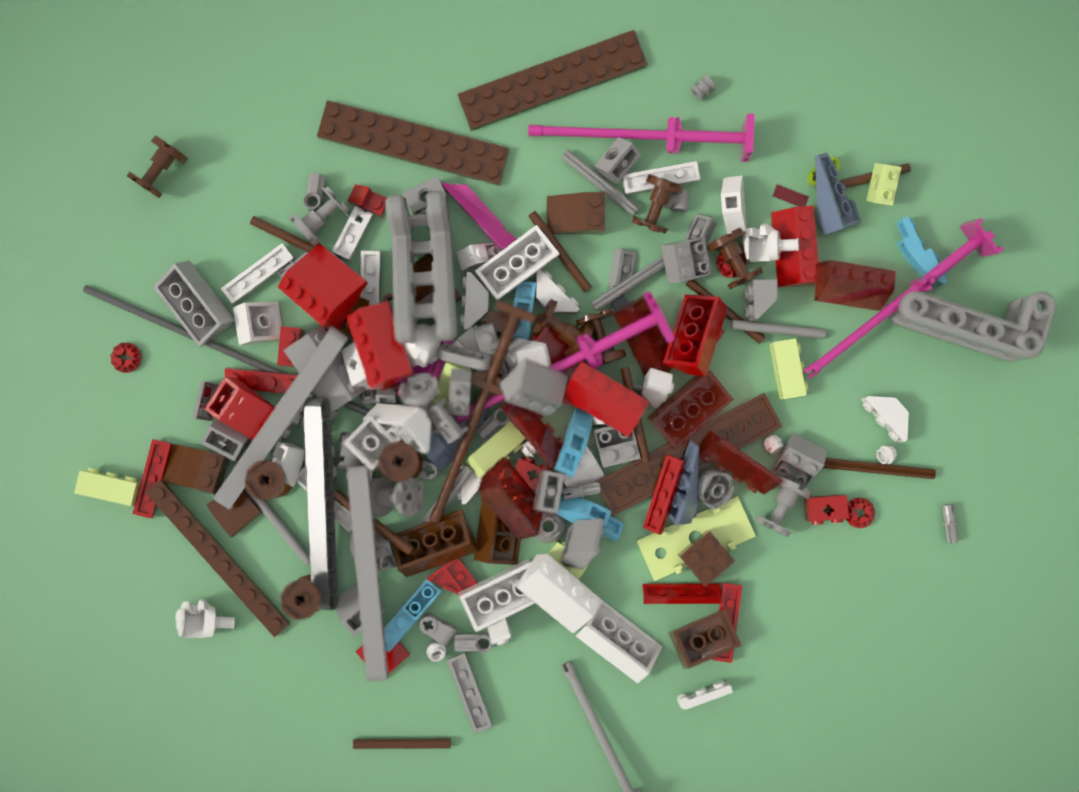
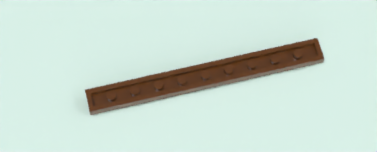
[145,479,290,638]

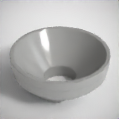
[531,510,565,543]

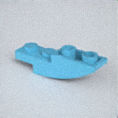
[896,216,947,287]
[512,281,537,341]
[554,407,593,478]
[556,493,624,542]
[384,579,441,652]

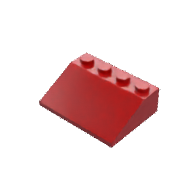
[277,244,368,330]

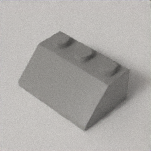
[500,358,568,416]

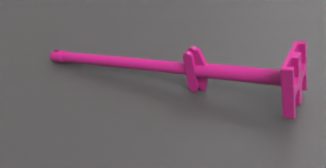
[528,113,755,162]
[803,218,1004,379]
[455,291,675,423]

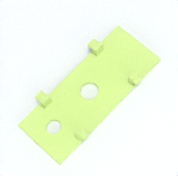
[636,496,756,581]

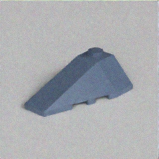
[815,153,861,235]
[425,400,491,470]
[668,440,699,525]

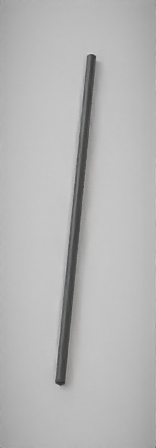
[83,285,370,416]

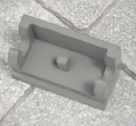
[426,398,469,444]

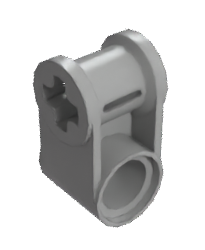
[419,613,458,647]

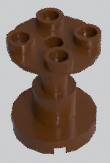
[127,135,188,199]
[632,174,684,234]
[707,228,763,290]
[532,298,594,357]
[576,308,627,366]
[378,441,423,482]
[245,460,293,500]
[280,574,322,620]

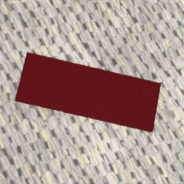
[773,184,809,206]

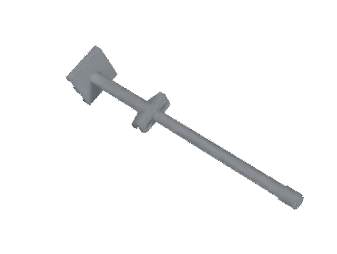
[561,661,642,792]

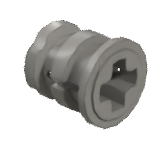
[690,75,716,101]

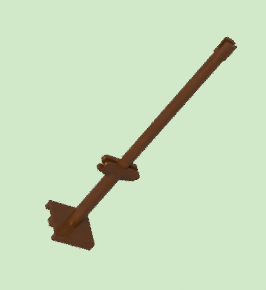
[429,301,538,524]

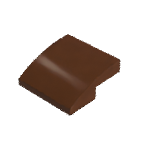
[206,489,262,537]

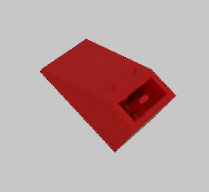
[205,377,276,440]

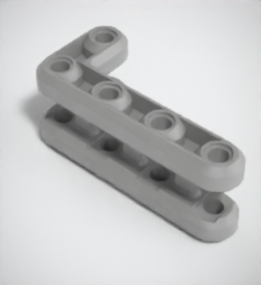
[386,191,457,345]
[888,291,1056,362]

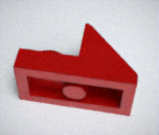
[347,184,387,217]

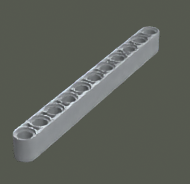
[213,327,348,510]
[347,465,388,682]

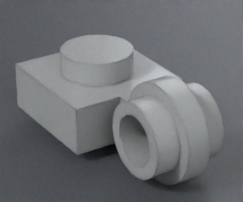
[360,389,397,406]

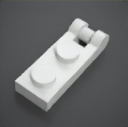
[332,205,374,261]
[677,680,733,709]

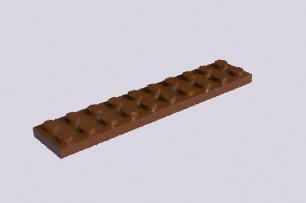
[458,30,647,131]
[317,100,509,186]
[595,393,782,516]

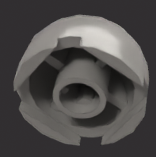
[337,431,362,470]
[698,469,734,509]

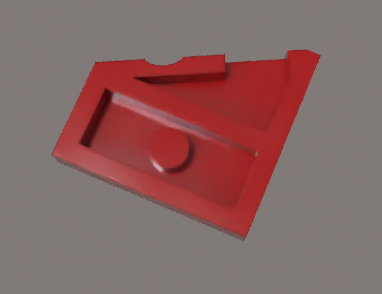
[427,559,477,596]

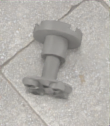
[289,186,349,246]
[399,373,441,434]
[755,475,812,537]
[370,477,423,517]

